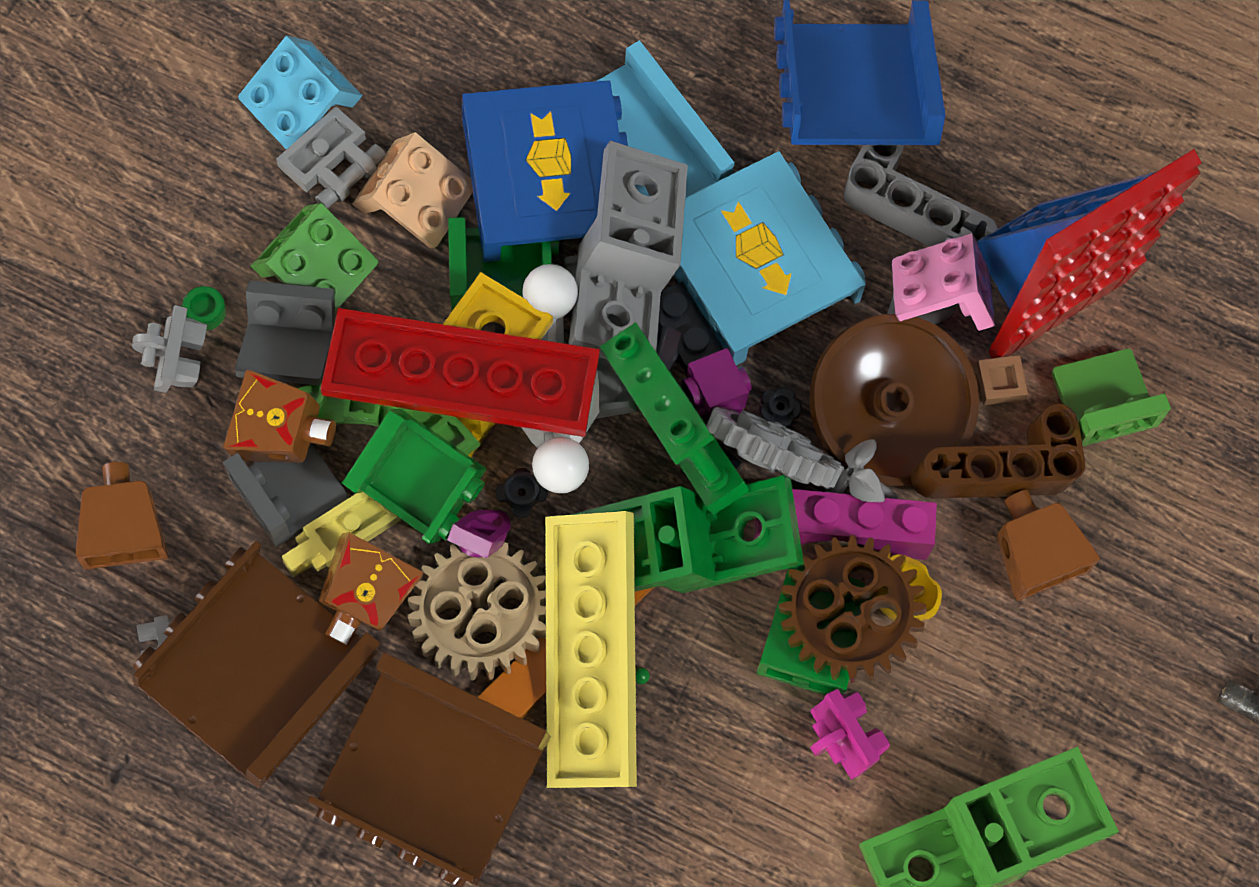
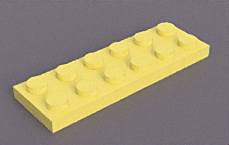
[545,511,637,788]

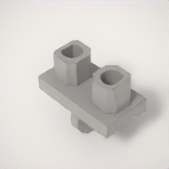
[132,305,207,393]

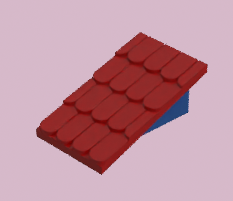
[977,149,1202,358]

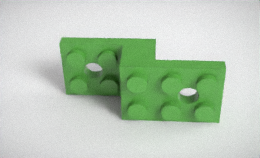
[859,747,1119,887]

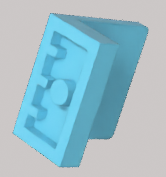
[238,35,363,149]

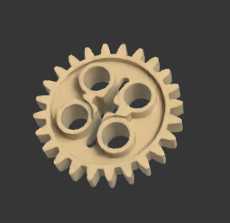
[408,542,546,680]

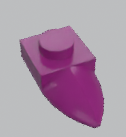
[447,510,511,558]

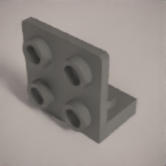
[235,280,336,385]
[223,443,348,548]

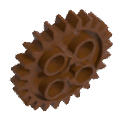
[779,535,926,683]

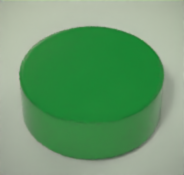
[182,286,226,331]

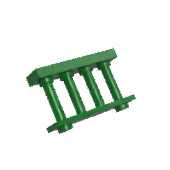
[599,322,750,515]

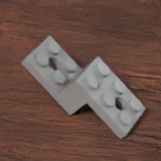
[569,141,688,359]

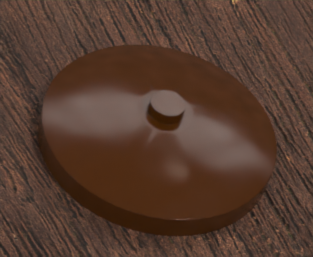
[809,314,979,487]

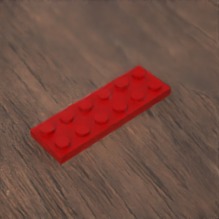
[321,308,600,437]

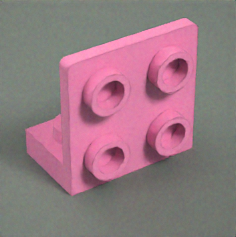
[892,233,995,331]

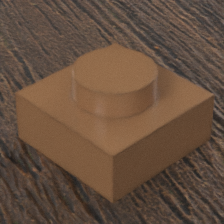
[975,355,1028,406]

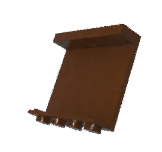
[133,541,380,789]
[307,652,551,887]

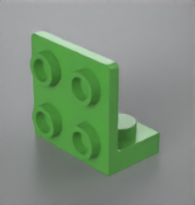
[250,203,378,312]
[1051,349,1171,446]

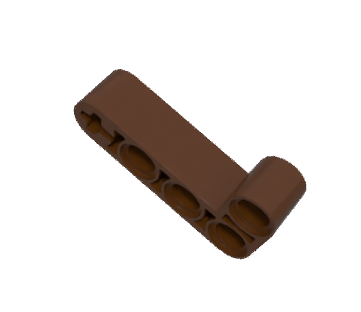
[911,403,1085,499]

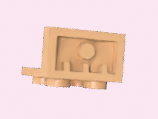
[352,132,473,248]

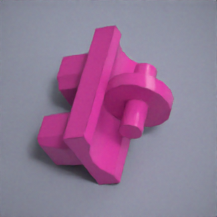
[810,689,890,780]

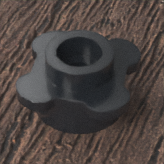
[496,468,548,518]

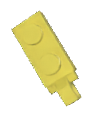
[282,492,401,577]

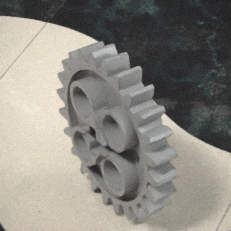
[706,407,844,488]

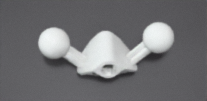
[521,264,599,493]

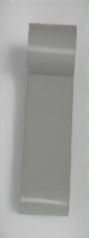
[843,145,998,247]

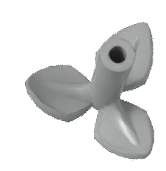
[825,439,898,502]

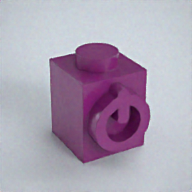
[681,348,751,423]

